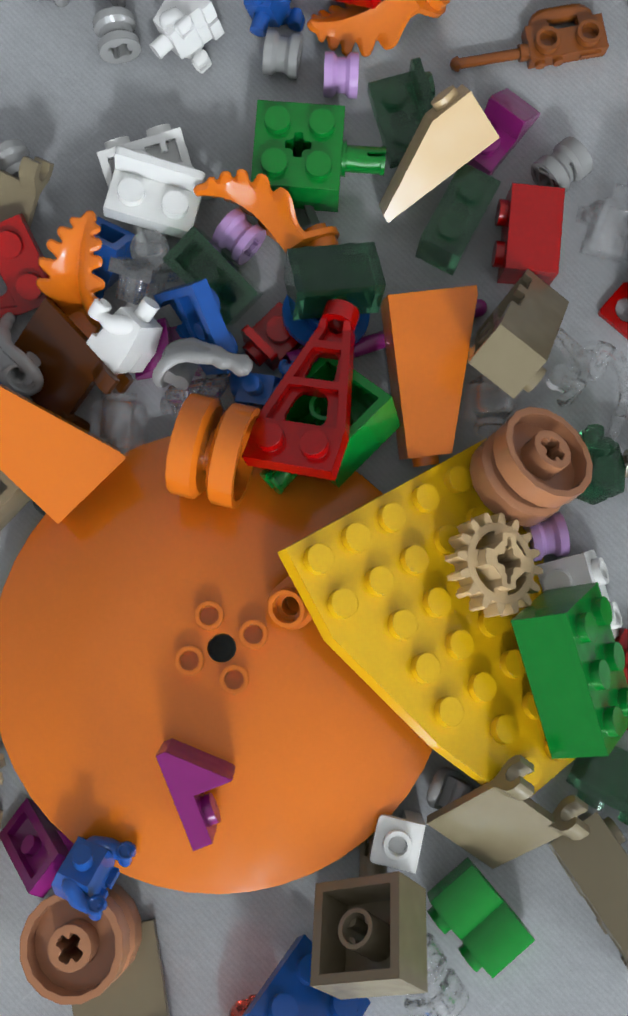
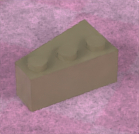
[468,269,569,399]
[548,812,628,969]

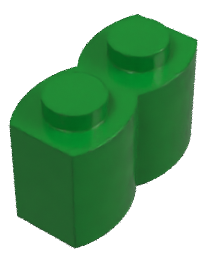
[427,857,535,978]

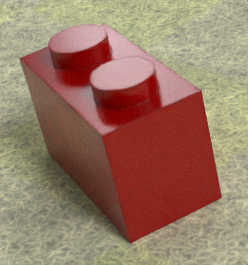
[491,183,565,286]

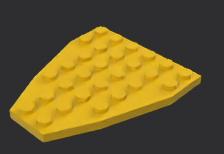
[277,437,576,797]

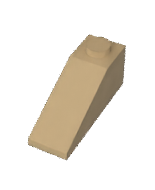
[379,84,500,223]

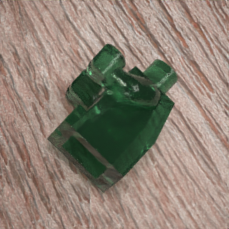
[577,424,626,505]

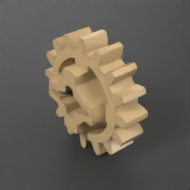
[445,513,543,618]

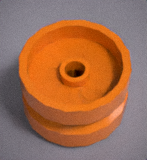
[165,393,260,509]

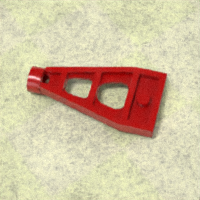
[0,213,49,318]
[242,299,360,481]

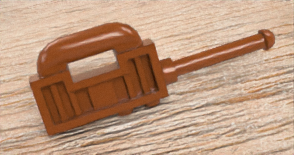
[450,3,609,72]

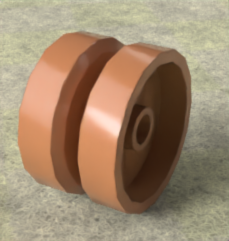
[469,407,593,527]
[20,884,142,1005]

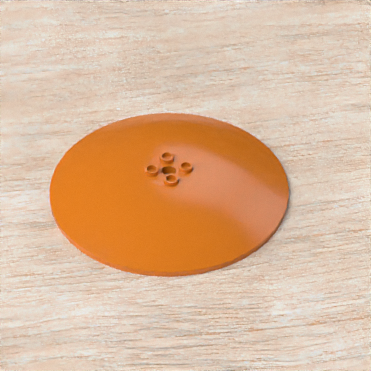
[0,436,433,894]

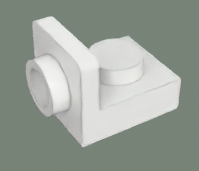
[370,809,426,874]

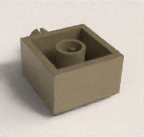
[310,835,428,1000]

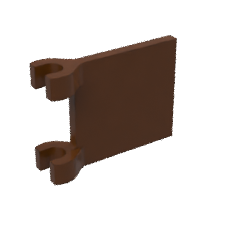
[14,298,134,435]

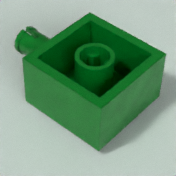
[251,100,386,212]
[260,358,401,494]

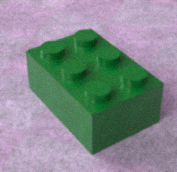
[511,582,628,759]

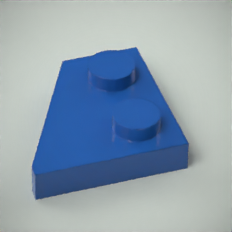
[153,278,238,375]

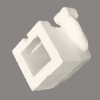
[149,0,225,74]
[86,296,163,374]

